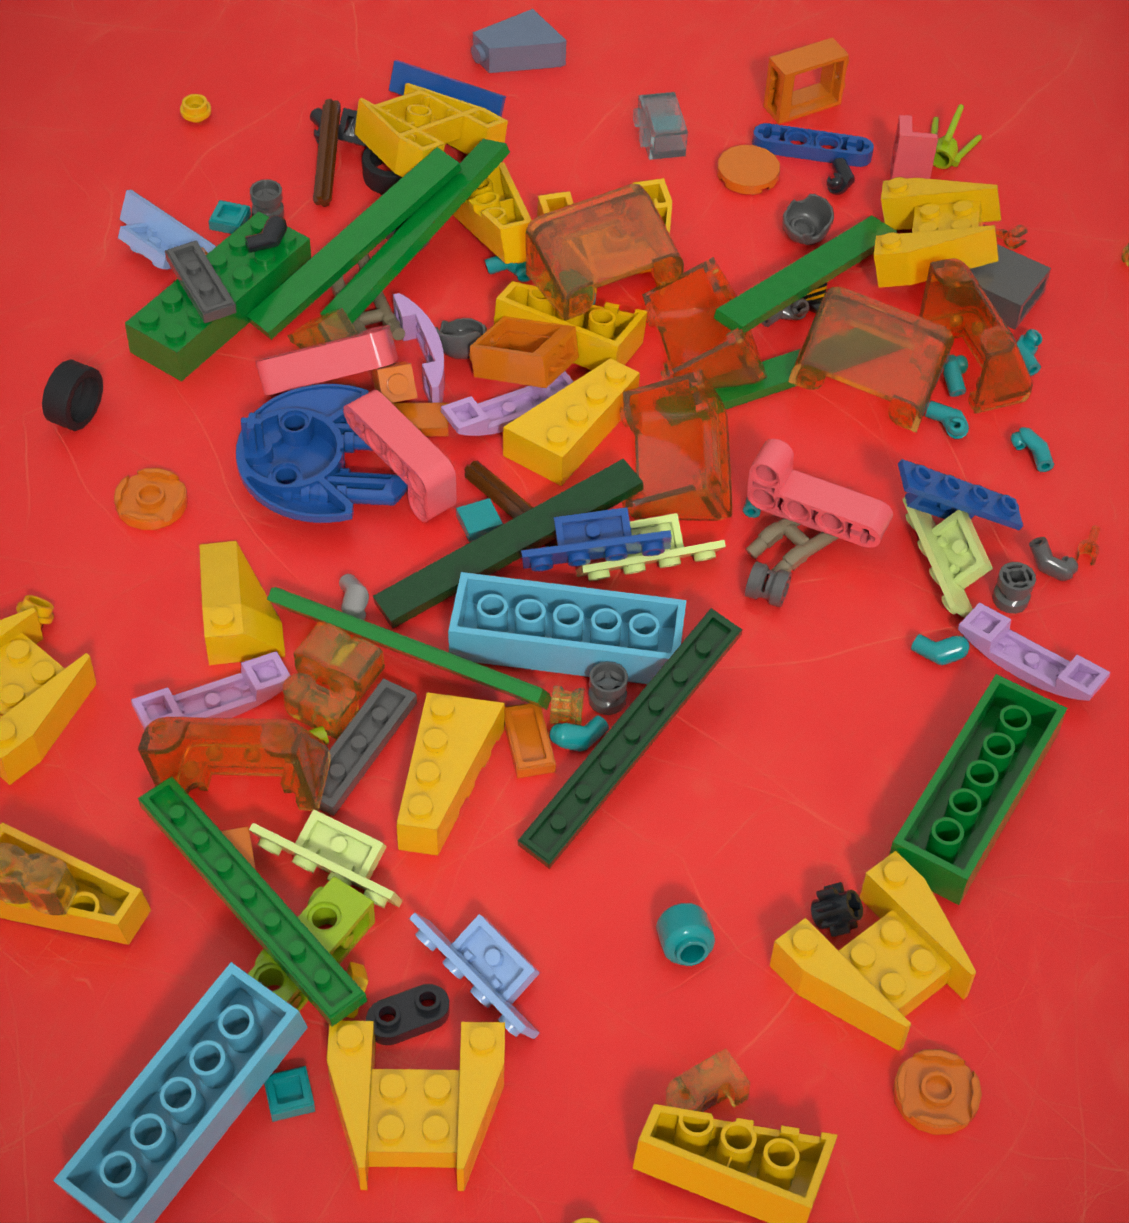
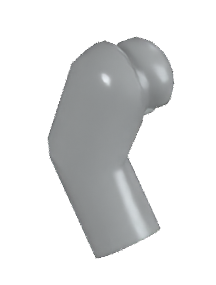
[339,574,369,620]

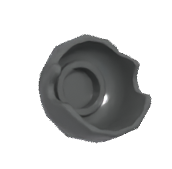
[782,194,834,245]
[435,318,487,359]

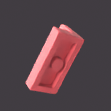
[890,115,938,179]

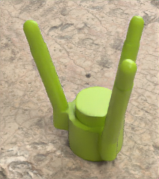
[931,104,982,169]

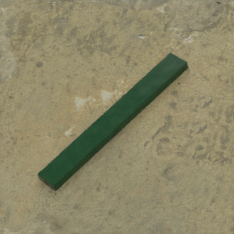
[373,458,644,628]
[518,608,742,869]

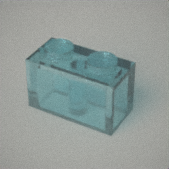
[633,92,688,160]

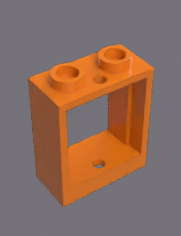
[763,37,849,124]
[469,316,579,388]

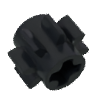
[811,882,863,937]

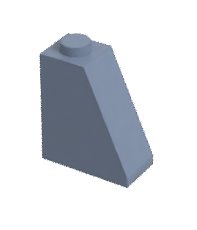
[471,9,567,73]

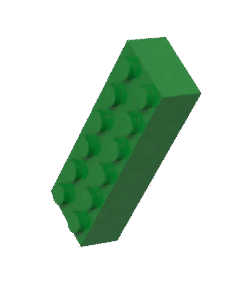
[125,211,311,382]
[889,674,1068,905]

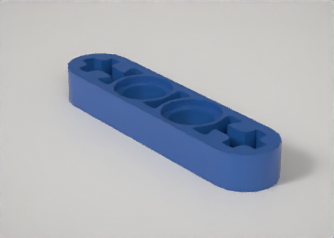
[752,123,874,167]

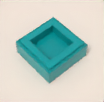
[208,200,251,234]
[456,498,503,542]
[264,1066,316,1122]

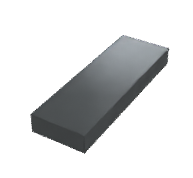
[165,241,237,324]

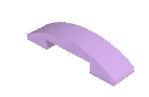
[393,293,445,403]
[441,371,574,436]
[958,602,1111,701]
[131,651,292,734]

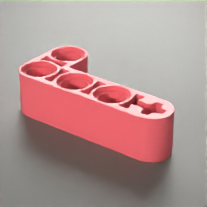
[255,325,398,395]
[343,390,457,522]
[747,439,893,548]

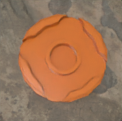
[717,145,780,195]
[114,468,188,530]
[893,1049,982,1135]

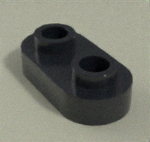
[366,984,450,1045]

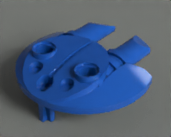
[236,384,408,523]

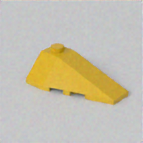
[199,541,286,665]

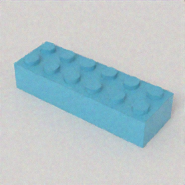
[448,572,687,684]
[53,962,308,1223]

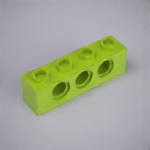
[248,876,375,1011]

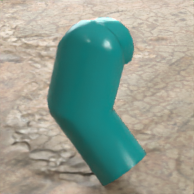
[550,715,609,751]

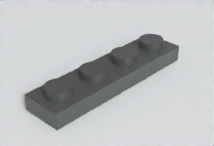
[299,678,417,816]

